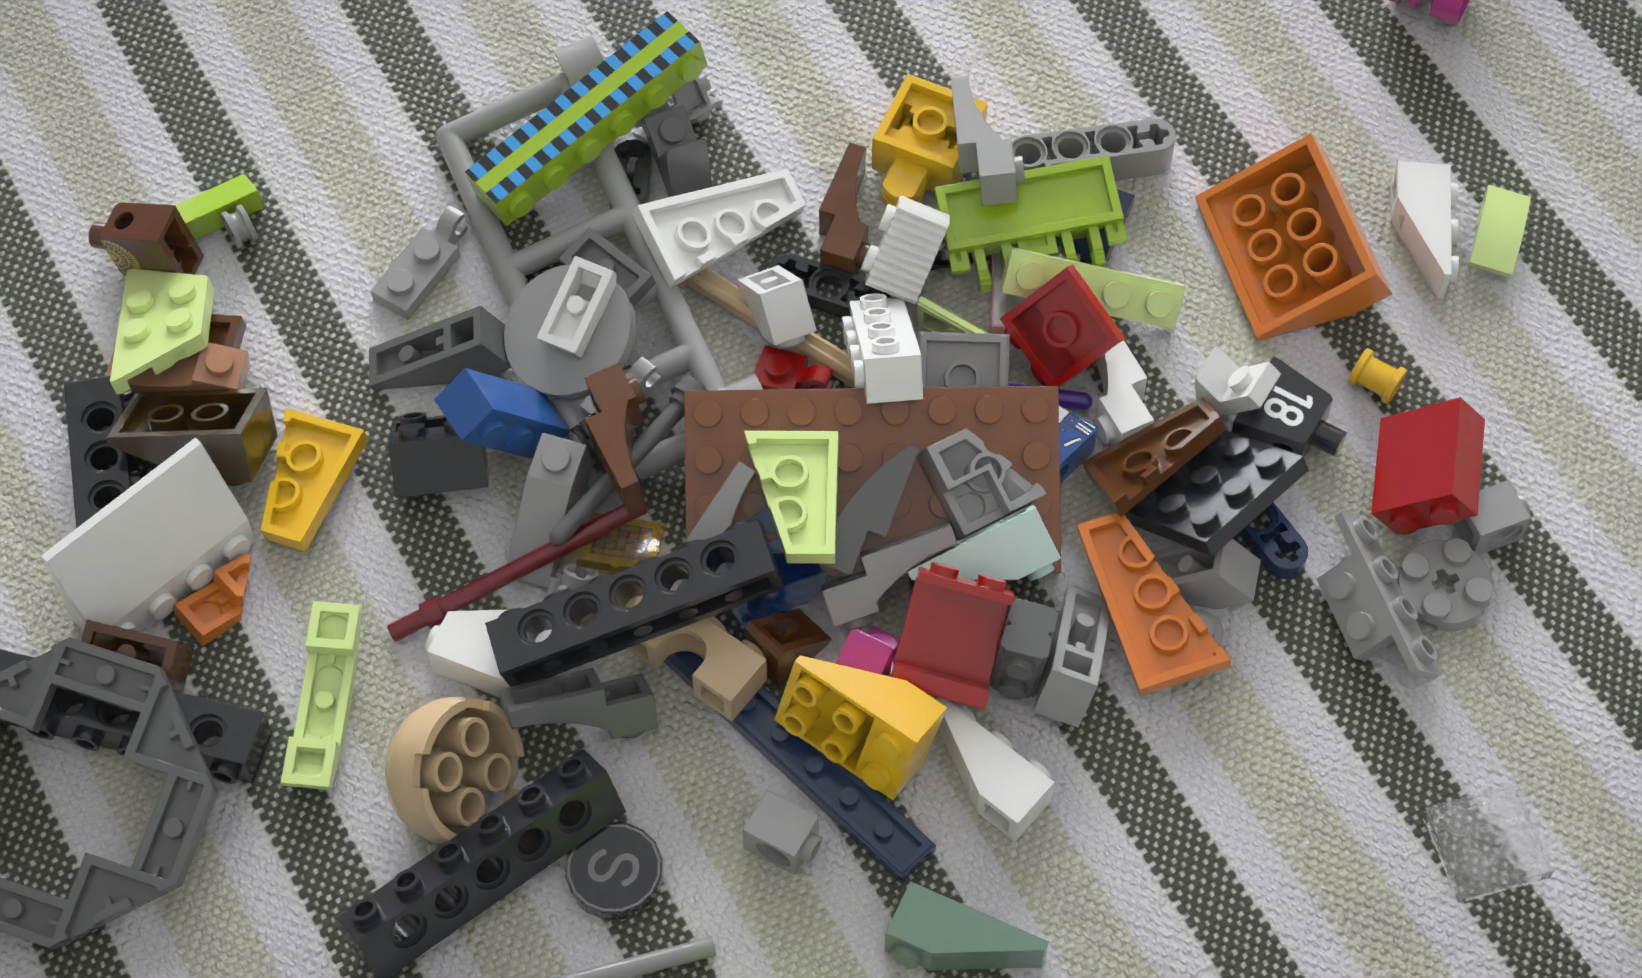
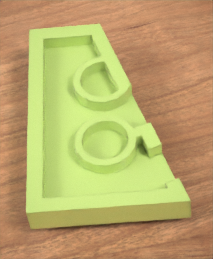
[744,431,839,564]

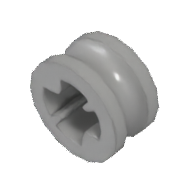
[220,204,258,249]

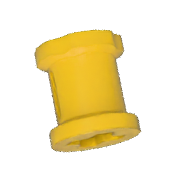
[1347,348,1408,405]

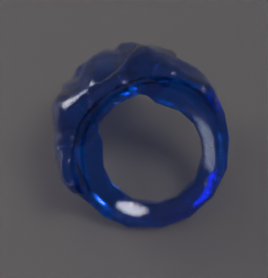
[727,553,826,624]

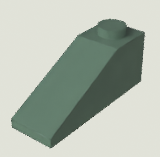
[885,881,1049,970]

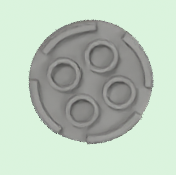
[504,264,636,399]

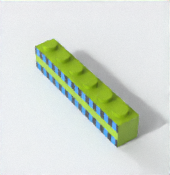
[465,11,708,226]

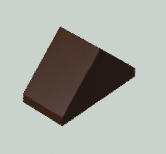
[745,608,832,688]

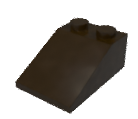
[106,388,278,486]

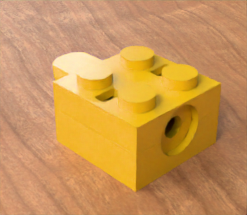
[872,74,987,206]

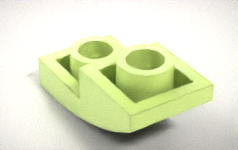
[1466,185,1531,278]

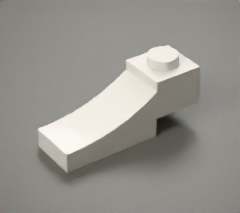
[1094,340,1154,446]

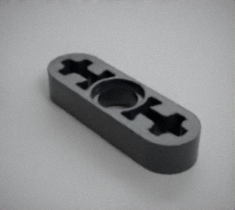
[768,253,891,318]

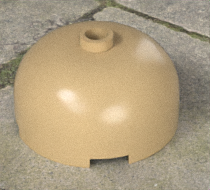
[385,697,524,844]

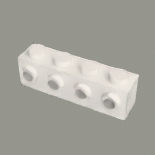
[842,293,923,404]

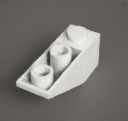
[1390,161,1459,299]
[936,697,1055,842]

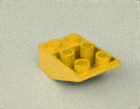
[774,656,947,800]

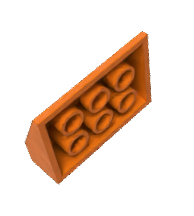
[1195,133,1393,341]

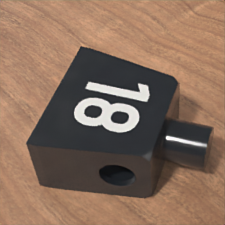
[1231,356,1347,458]

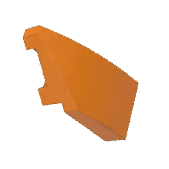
[174,552,251,646]

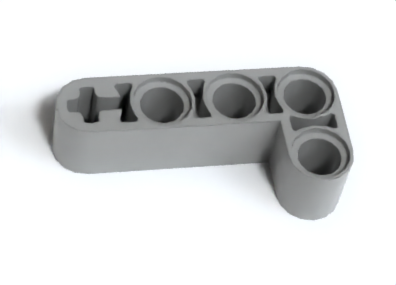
[1012,118,1176,181]

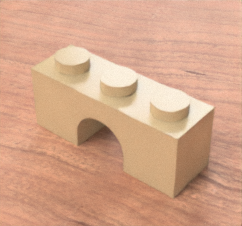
[627,589,767,722]

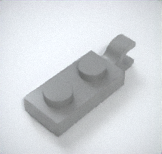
[370,206,468,320]

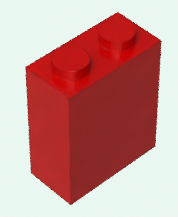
[1371,397,1485,535]

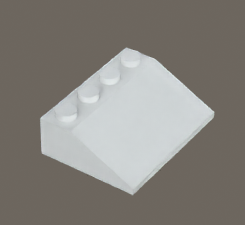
[41,437,256,632]

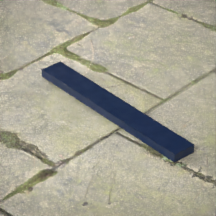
[663,651,936,884]

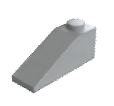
[507,433,594,590]
[1033,584,1110,728]

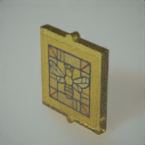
[576,513,666,574]

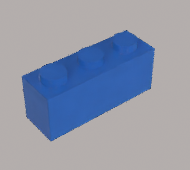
[434,368,571,459]

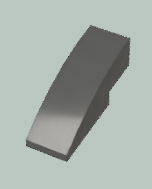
[819,445,919,575]

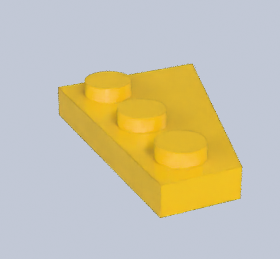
[260,408,369,552]

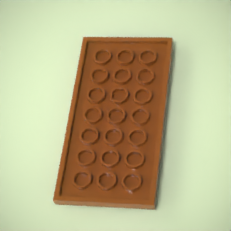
[684,386,1061,576]

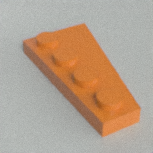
[1077,512,1231,697]

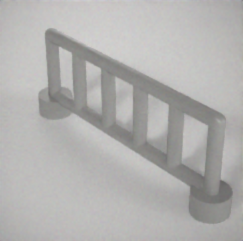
[436,35,763,494]

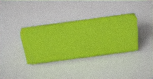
[175,174,263,240]

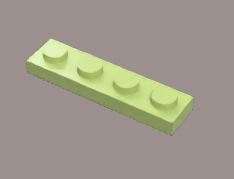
[1000,247,1186,330]

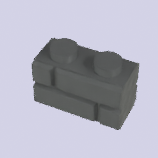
[988,598,1059,699]

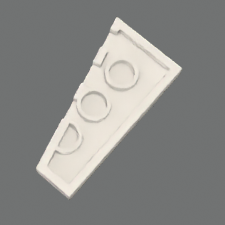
[632,169,806,289]

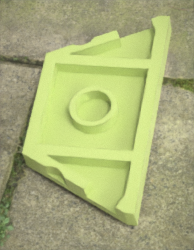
[110,269,214,395]

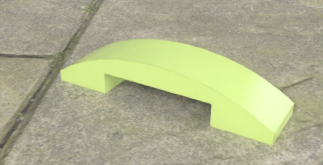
[281,601,361,790]

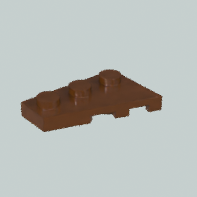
[1082,397,1226,517]

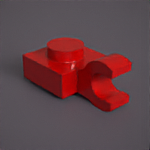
[753,345,834,389]

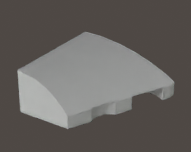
[917,428,1046,539]

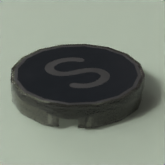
[565,822,664,920]

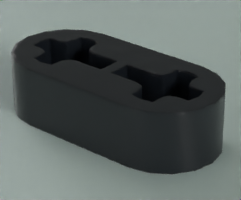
[609,139,652,209]

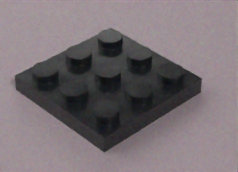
[1124,430,1309,556]

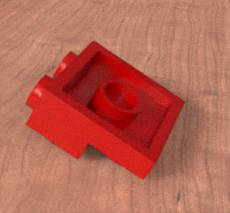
[999,264,1126,389]

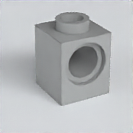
[1453,480,1531,555]
[743,790,823,875]

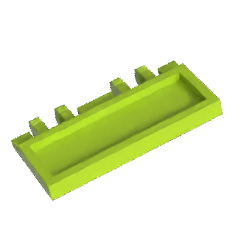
[934,155,1127,293]

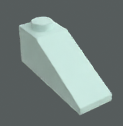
[907,503,1061,581]

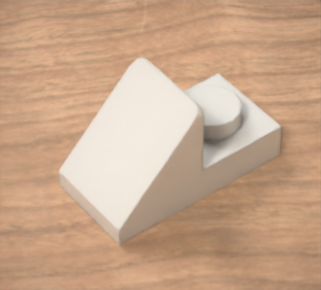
[537,256,617,358]
[1195,346,1281,417]

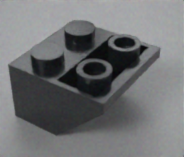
[388,412,489,498]

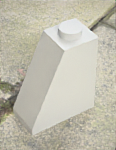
[425,610,553,698]

